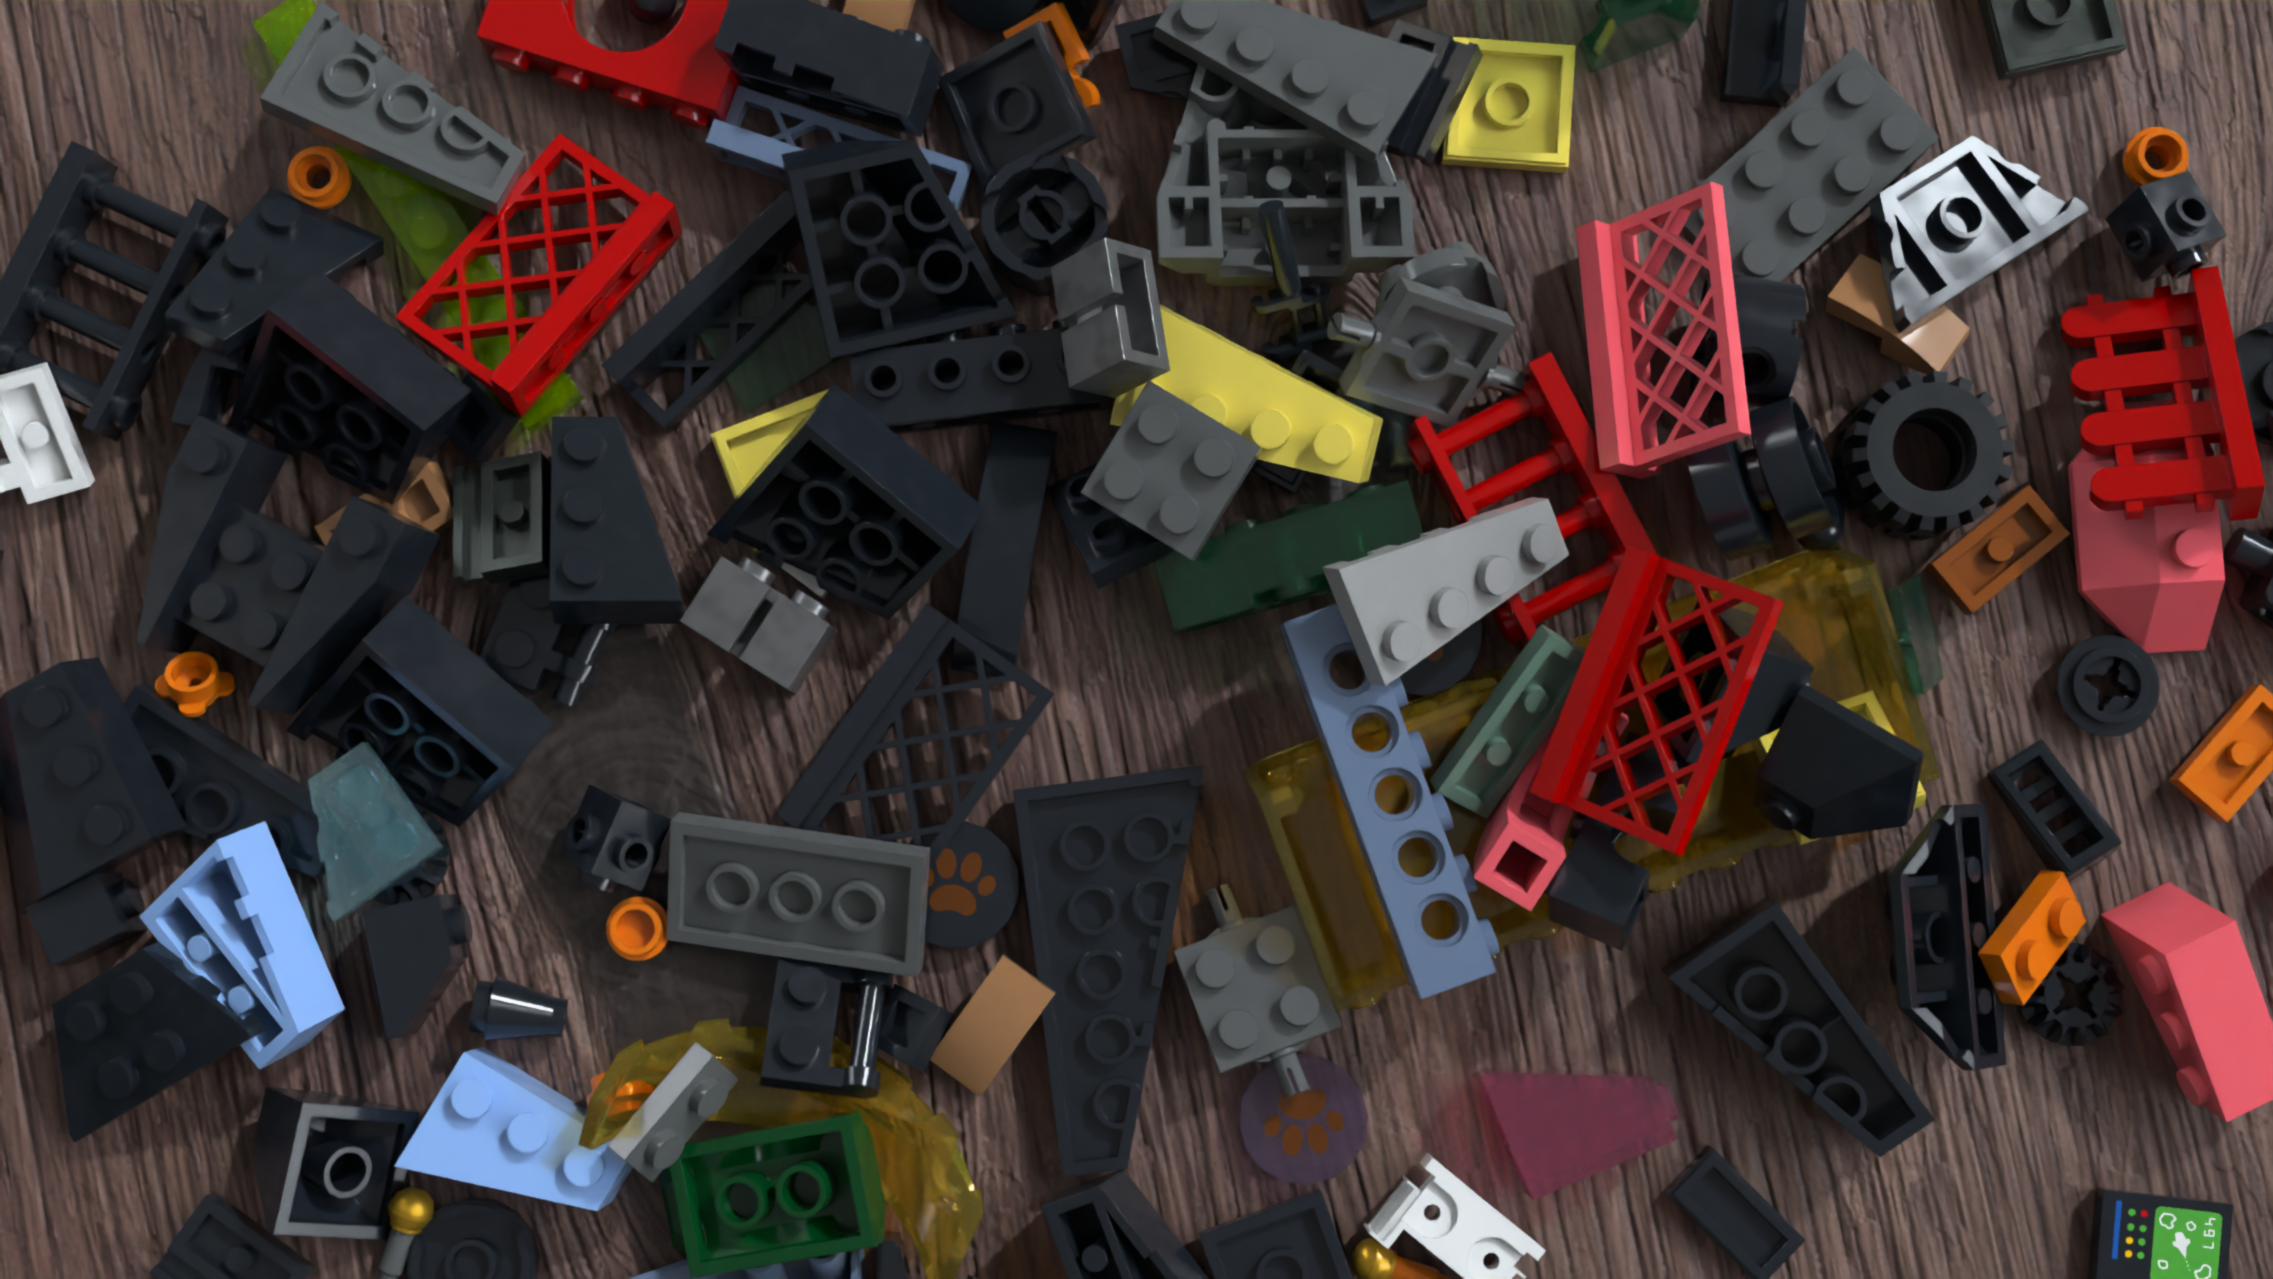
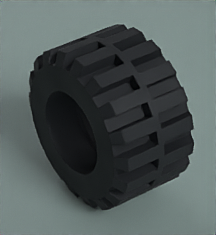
[1832,371,2014,540]

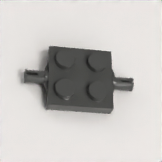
[1327,277,1525,427]
[1174,883,1342,1099]

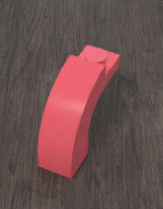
[1473,712,1629,911]

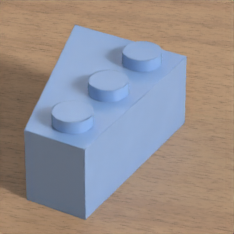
[139,821,345,1070]
[394,1047,633,1211]

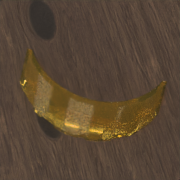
[578,1018,984,1279]

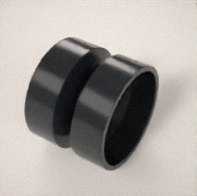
[1686,396,1839,561]

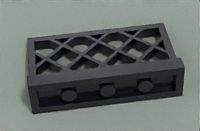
[776,603,1055,871]

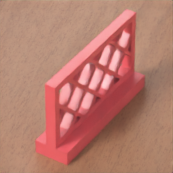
[1576,181,1751,479]

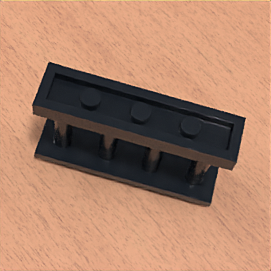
[0,140,229,442]

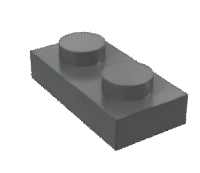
[607,1042,739,1182]

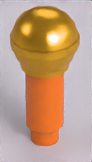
[1351,1238,1449,1279]

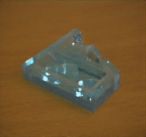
[308,742,443,922]

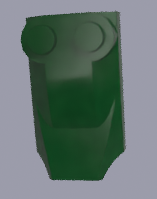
[659,1111,885,1278]

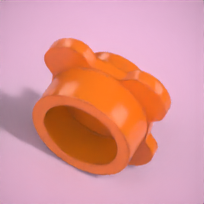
[155,651,235,718]

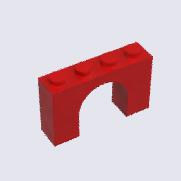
[476,0,742,129]

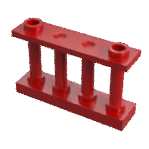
[1405,352,1657,650]

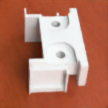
[1363,1153,1546,1279]

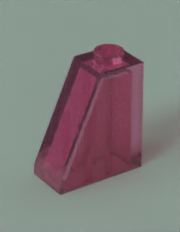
[1473,1068,1679,1200]

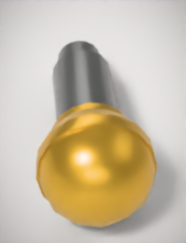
[378,1187,435,1279]

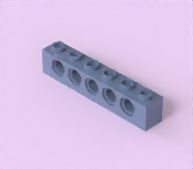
[1279,603,1500,1000]

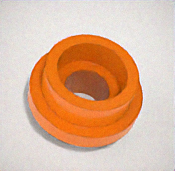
[2122,127,2188,187]
[287,146,352,210]

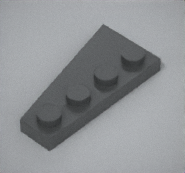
[1152,0,1438,164]
[260,1,526,216]

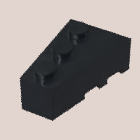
[1041,1169,1209,1279]

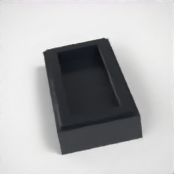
[1663,1145,1805,1279]

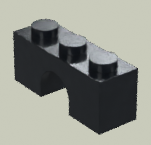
[1543,731,1693,951]

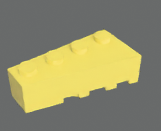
[1110,304,1383,483]

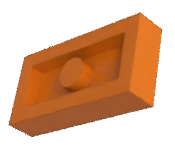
[2169,684,2273,823]
[1978,870,2086,1006]

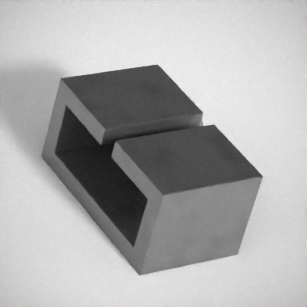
[1051,237,1170,398]
[680,556,837,694]

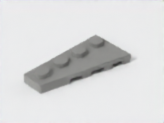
[1322,497,1569,686]

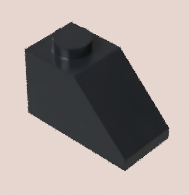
[362,894,472,1040]

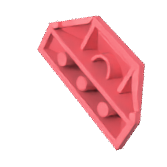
[2068,400,2225,654]

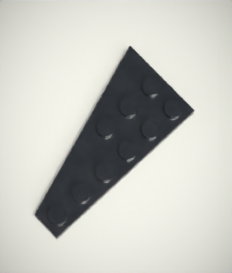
[1013,765,1204,1177]

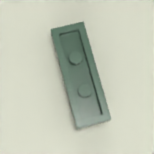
[1429,624,1586,819]

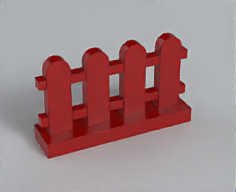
[2060,266,2266,521]

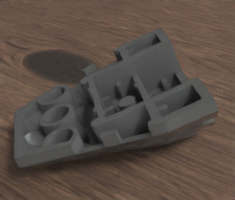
[1155,21,1415,286]

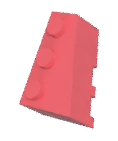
[2100,882,2273,1123]

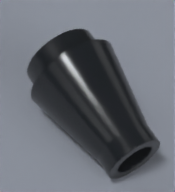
[469,976,569,1040]

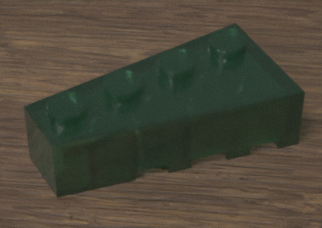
[1153,480,1423,637]

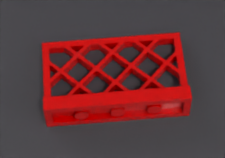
[395,134,683,418]
[1530,544,1785,856]

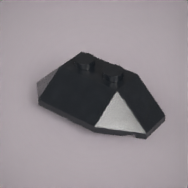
[1885,803,2007,1071]

